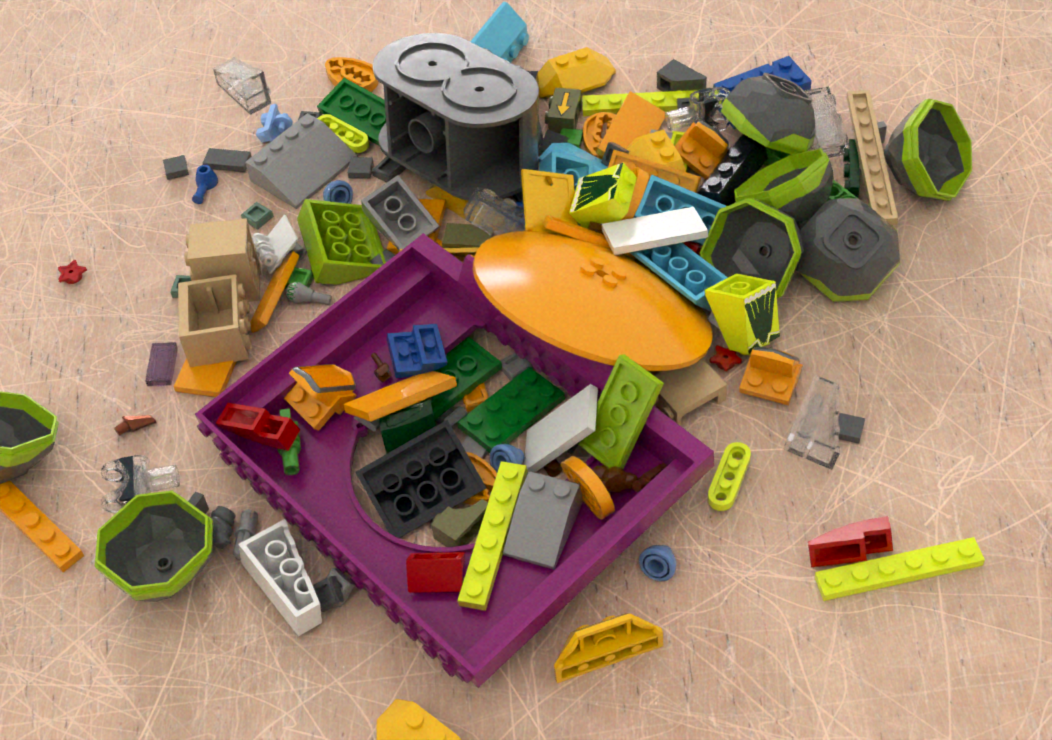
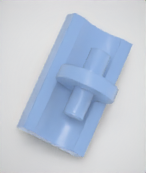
[256,104,293,143]

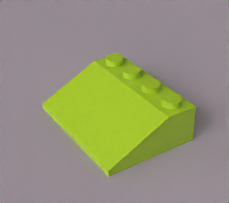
[297,199,386,285]

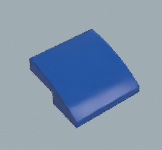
[386,324,447,378]

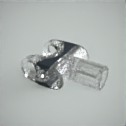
[665,87,730,132]
[101,455,180,513]

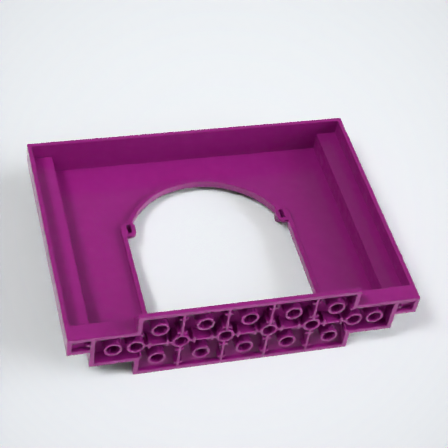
[195,233,714,688]

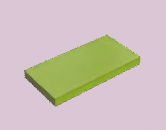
[578,354,664,469]

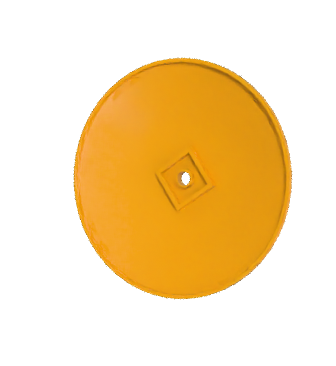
[473,231,713,371]

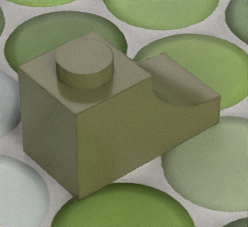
[431,499,488,547]

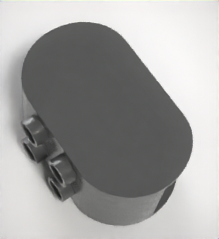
[373,33,539,201]

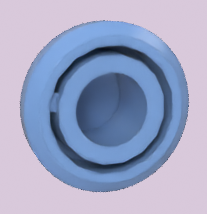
[323,180,353,204]
[490,444,525,472]
[639,545,676,581]

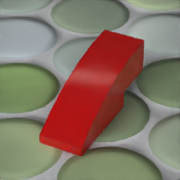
[215,403,301,451]
[808,516,893,568]

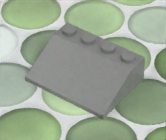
[245,113,358,209]

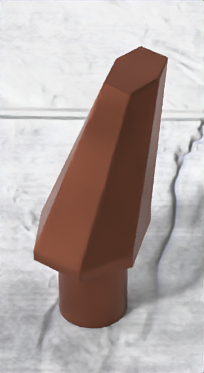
[114,415,157,436]
[632,463,667,492]

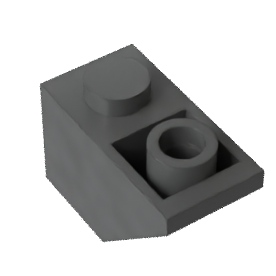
[657,59,707,92]

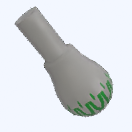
[286,282,332,305]

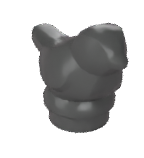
[210,506,236,549]

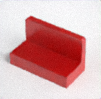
[406,552,465,593]

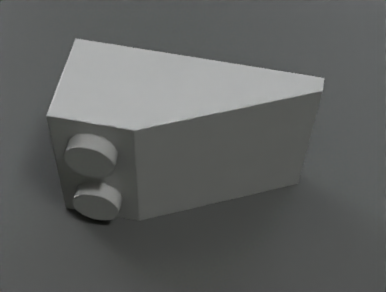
[361,175,440,251]
[503,471,583,570]

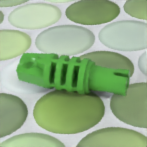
[277,409,301,475]

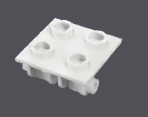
[252,215,298,274]

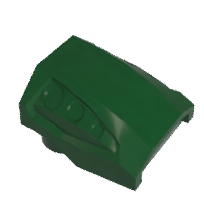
[379,397,436,454]

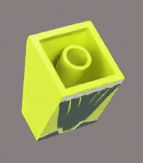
[569,163,637,229]
[705,273,780,355]

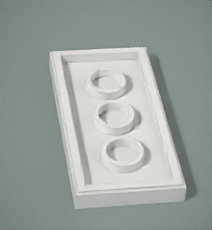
[602,207,708,255]
[524,384,598,473]

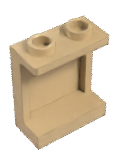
[654,359,727,425]

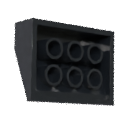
[355,420,486,538]

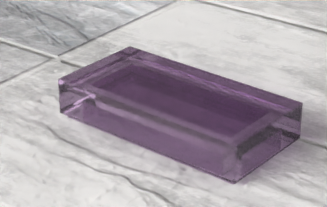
[145,342,178,386]

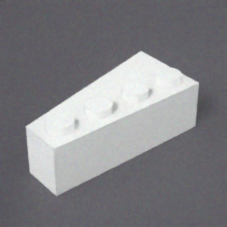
[238,519,322,637]

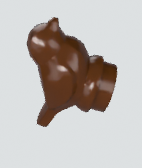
[592,465,638,493]

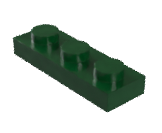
[843,139,860,198]

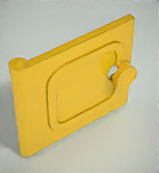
[521,169,578,235]

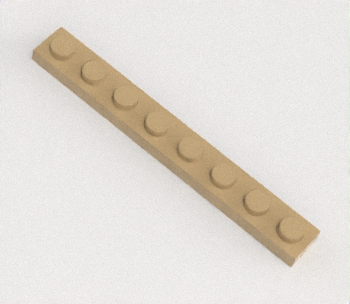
[847,90,898,225]

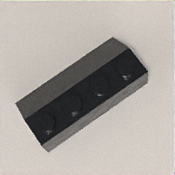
[697,134,768,206]

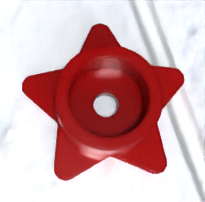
[58,260,87,284]
[709,345,742,371]

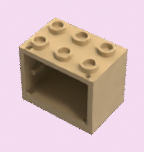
[184,218,261,302]
[178,274,252,367]

